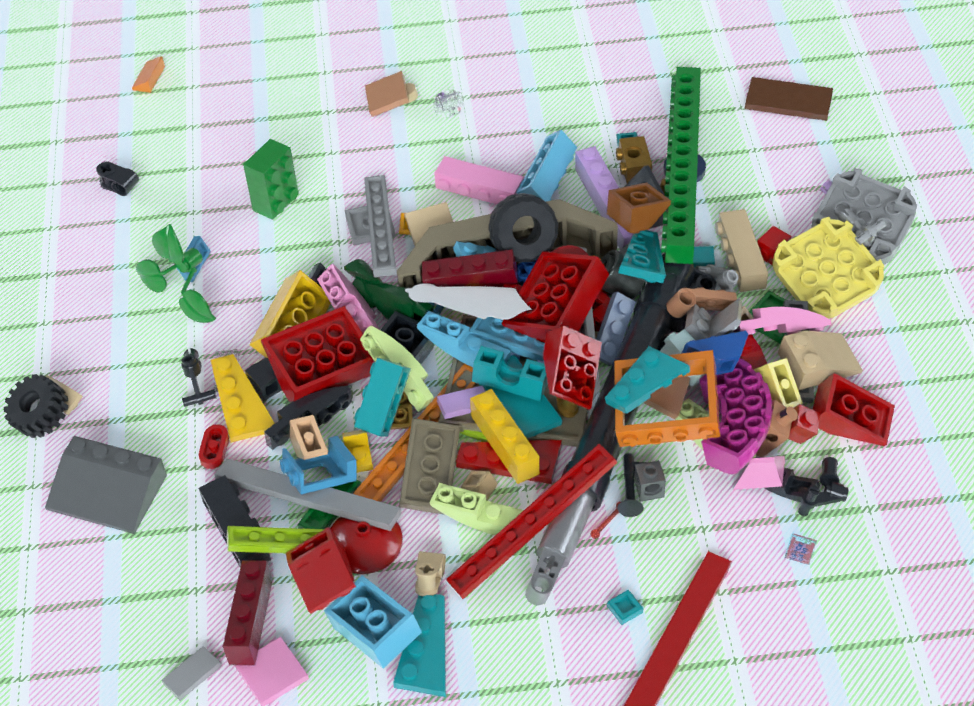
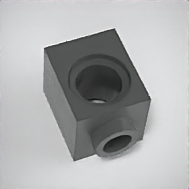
[634,460,666,502]

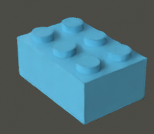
[324,575,422,669]

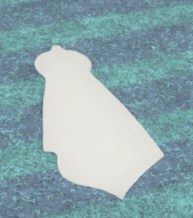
[405,283,531,320]

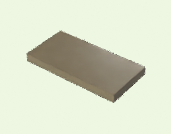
[399,418,460,515]

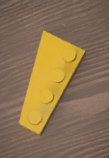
[210,354,275,443]

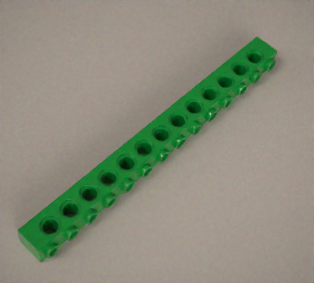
[661,67,701,264]

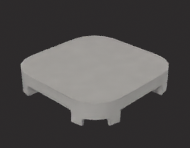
[811,168,918,264]

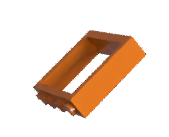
[614,350,720,447]

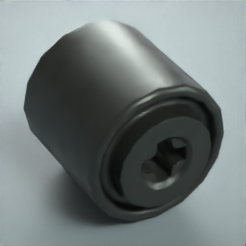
[601,250,645,300]

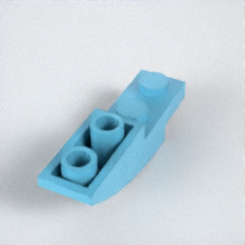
[417,311,511,367]

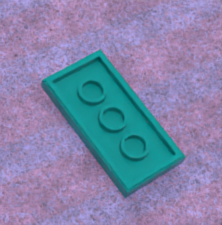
[479,355,562,439]

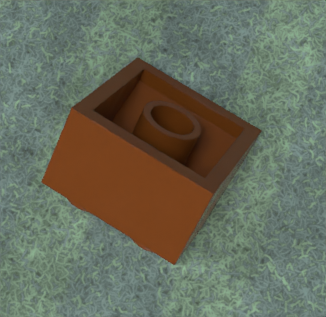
[607,183,671,234]

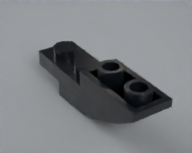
[264,386,352,451]

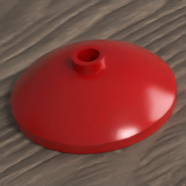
[331,517,403,574]

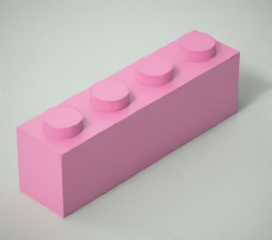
[434,156,524,204]

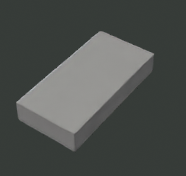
[162,646,221,701]

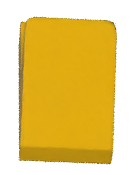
[342,430,373,473]

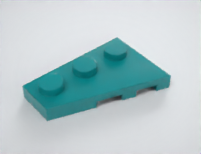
[605,346,690,414]

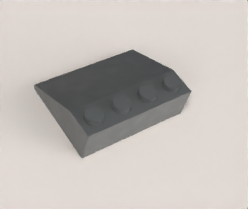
[45,436,167,534]

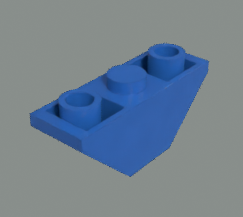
[681,331,748,375]

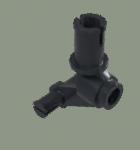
[181,348,217,407]
[798,457,849,516]

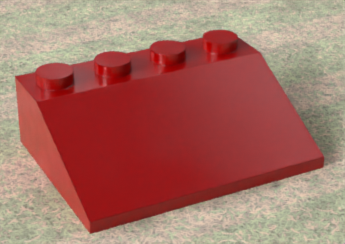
[501,252,609,343]
[261,306,375,403]

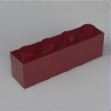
[422,250,518,287]
[223,561,273,665]

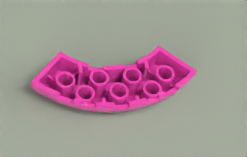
[699,358,772,475]

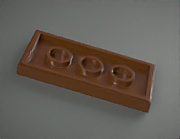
[745,77,833,121]

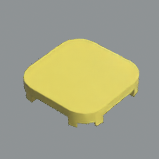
[773,217,885,319]

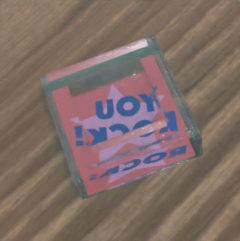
[785,533,817,566]

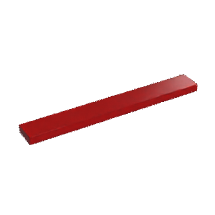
[445,444,617,599]
[624,551,732,706]

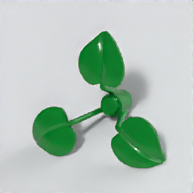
[136,224,217,323]

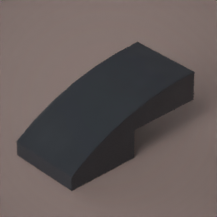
[764,468,820,502]

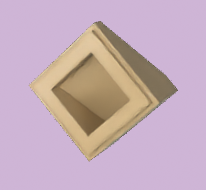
[460,471,497,500]

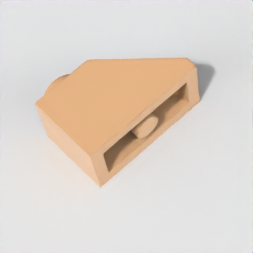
[290,415,328,460]

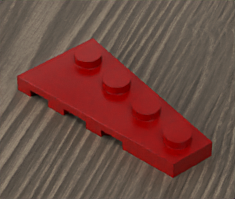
[456,440,562,484]

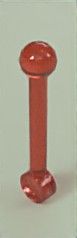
[590,502,621,539]

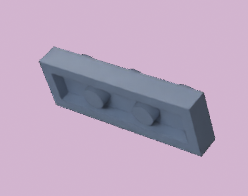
[596,292,636,366]

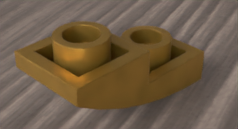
[391,391,413,430]

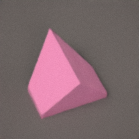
[733,456,785,490]

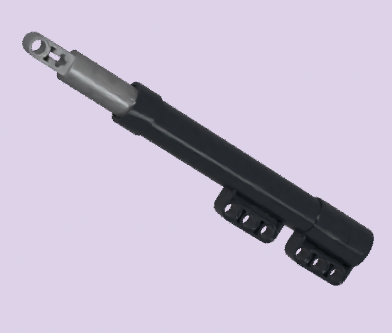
[525,253,717,606]

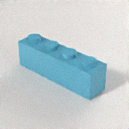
[516,130,577,202]

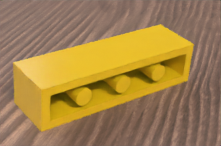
[470,389,539,484]

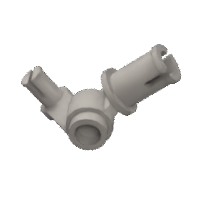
[839,208,887,247]
[695,264,738,293]

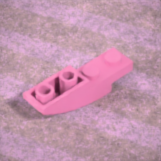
[317,264,380,334]
[733,307,832,335]

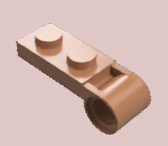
[666,287,737,318]

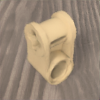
[415,551,446,597]

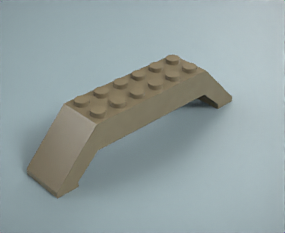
[397,199,618,288]

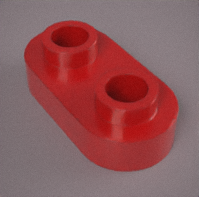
[198,424,229,469]

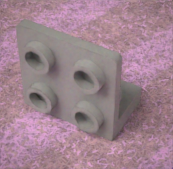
[685,299,742,341]

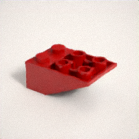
[543,326,602,410]
[285,527,356,614]

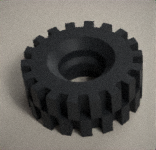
[3,374,68,438]

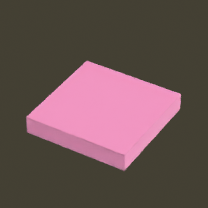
[235,637,309,706]

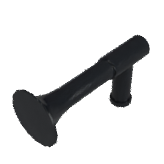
[617,453,647,517]

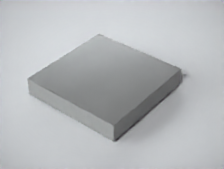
[344,206,396,246]

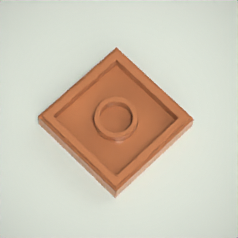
[365,71,409,117]
[644,376,690,420]

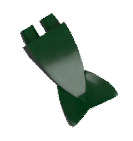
[344,259,434,322]

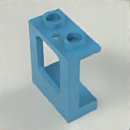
[280,436,357,494]

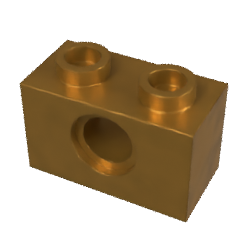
[616,136,652,183]

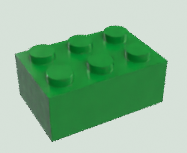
[243,138,299,220]

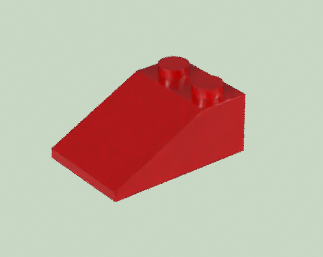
[812,373,895,446]

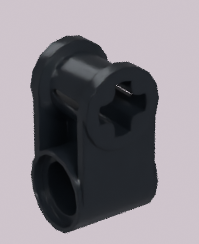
[96,161,139,196]

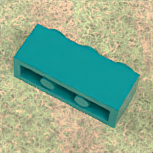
[354,358,411,437]

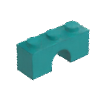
[472,346,548,401]

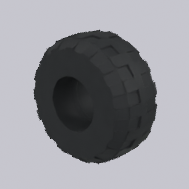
[488,193,558,263]

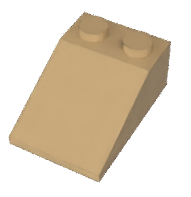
[778,331,863,391]

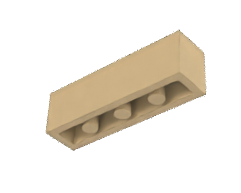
[715,209,768,292]

